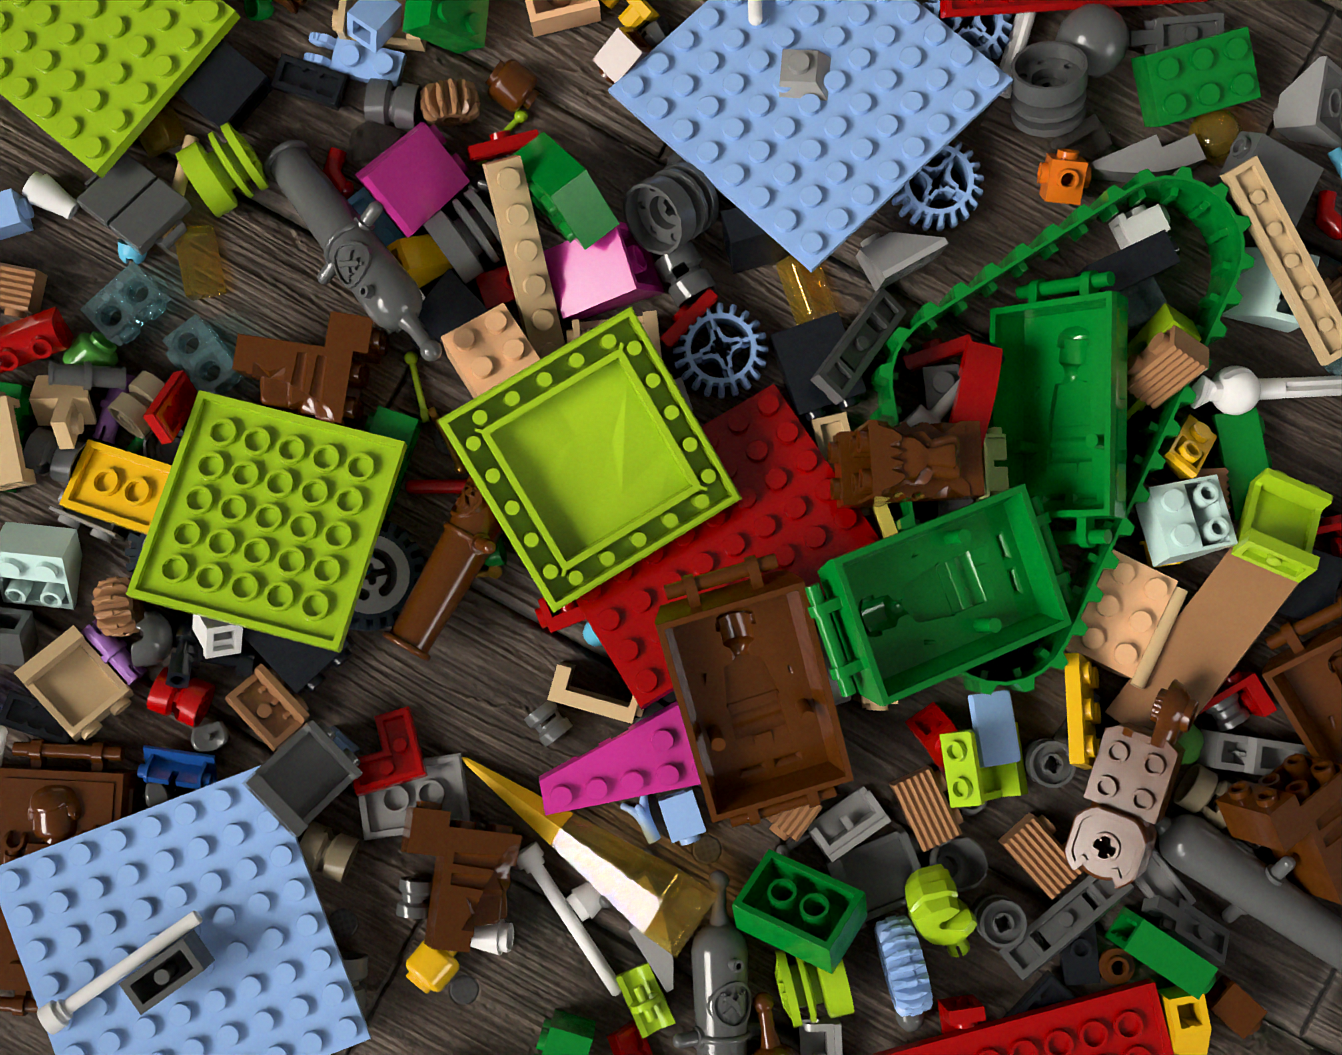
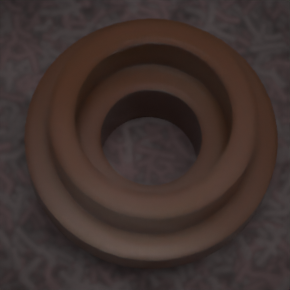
[1098,947,1135,984]

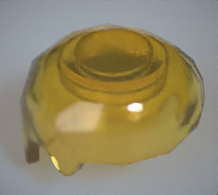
[1188,109,1243,166]

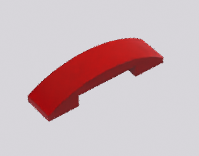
[949,340,1003,448]

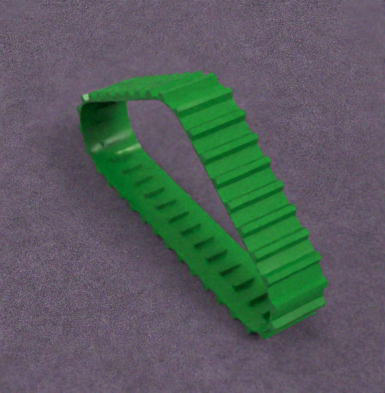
[868,166,1255,695]

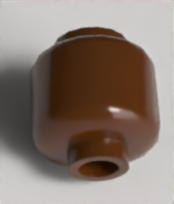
[485,59,539,113]

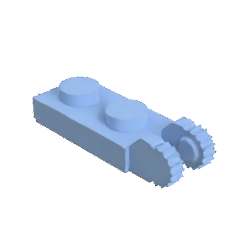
[303,32,407,87]

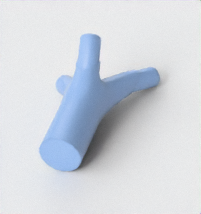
[620,795,661,844]

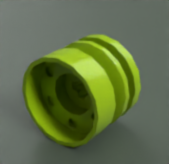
[175,122,270,218]
[775,949,854,1028]

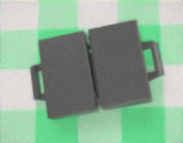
[76,153,192,255]

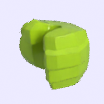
[905,864,978,958]

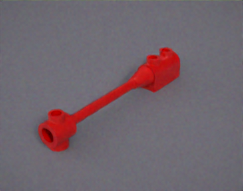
[0,306,74,373]

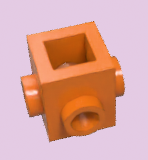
[1037,148,1091,205]

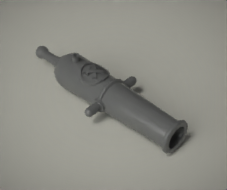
[263,140,442,362]
[1154,814,1342,973]
[672,870,761,1055]

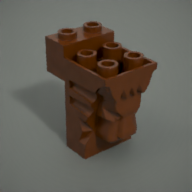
[232,311,389,429]
[828,420,985,509]
[1216,753,1342,905]
[401,801,522,953]

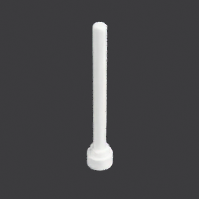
[516,841,621,996]
[37,910,203,1035]

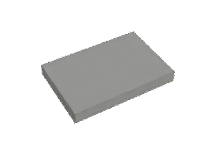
[358,752,472,840]

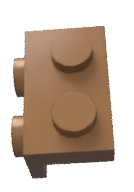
[225,664,310,752]

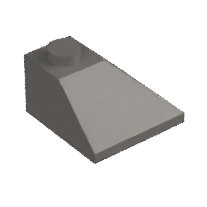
[779,49,831,101]
[1273,56,1342,149]
[856,232,948,292]

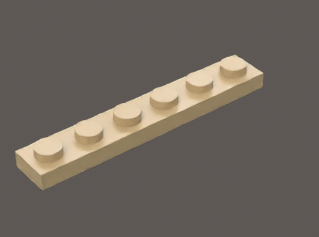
[482,155,565,359]
[1220,155,1342,366]

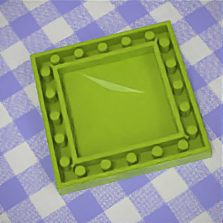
[437,307,742,613]

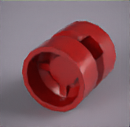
[147,666,215,728]

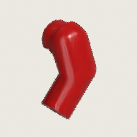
[323,147,354,199]
[1315,190,1342,240]

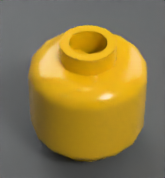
[406,939,460,994]

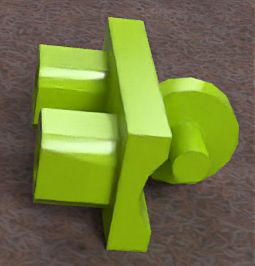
[616,962,676,1038]

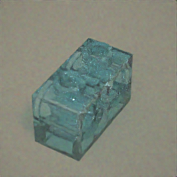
[80,261,172,346]
[162,314,245,395]

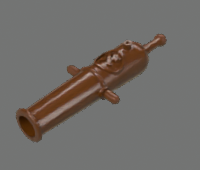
[382,476,504,661]

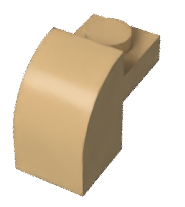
[29,375,97,449]

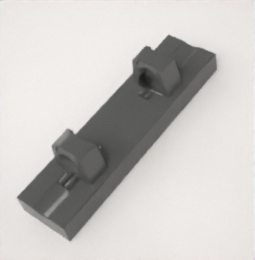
[811,287,907,405]
[998,875,1134,982]

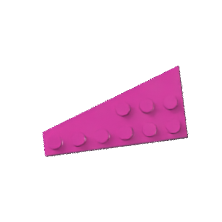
[538,701,701,815]

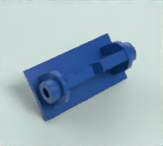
[137,745,217,789]

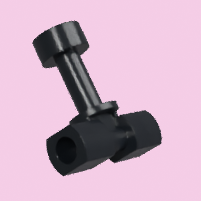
[165,616,255,688]

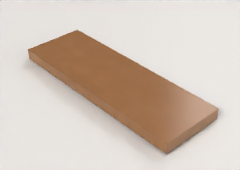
[1105,546,1299,741]

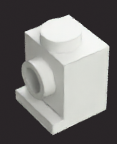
[1108,204,1171,249]
[192,614,243,659]

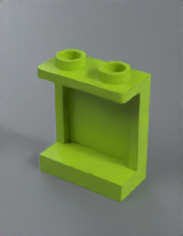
[1231,468,1333,583]
[939,722,1029,808]

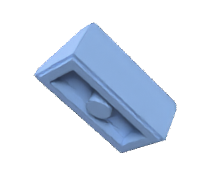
[968,690,1021,768]

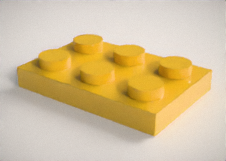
[59,439,172,535]
[1064,653,1102,770]

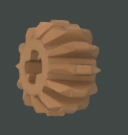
[419,78,480,128]
[91,576,146,637]

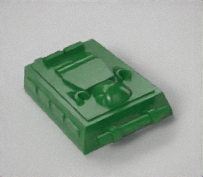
[988,270,1128,548]
[804,483,1074,706]

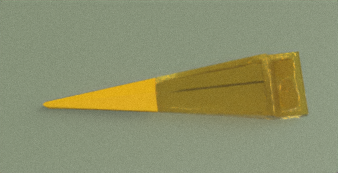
[462,757,718,957]

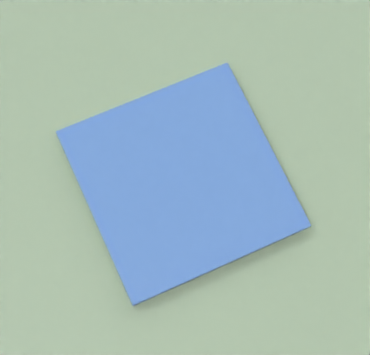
[608,0,1013,273]
[0,765,371,1055]

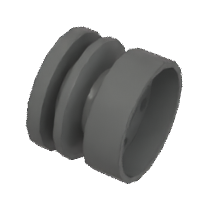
[1011,41,1088,138]
[623,161,719,255]
[423,188,504,285]

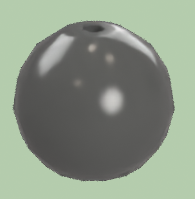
[1055,4,1129,78]

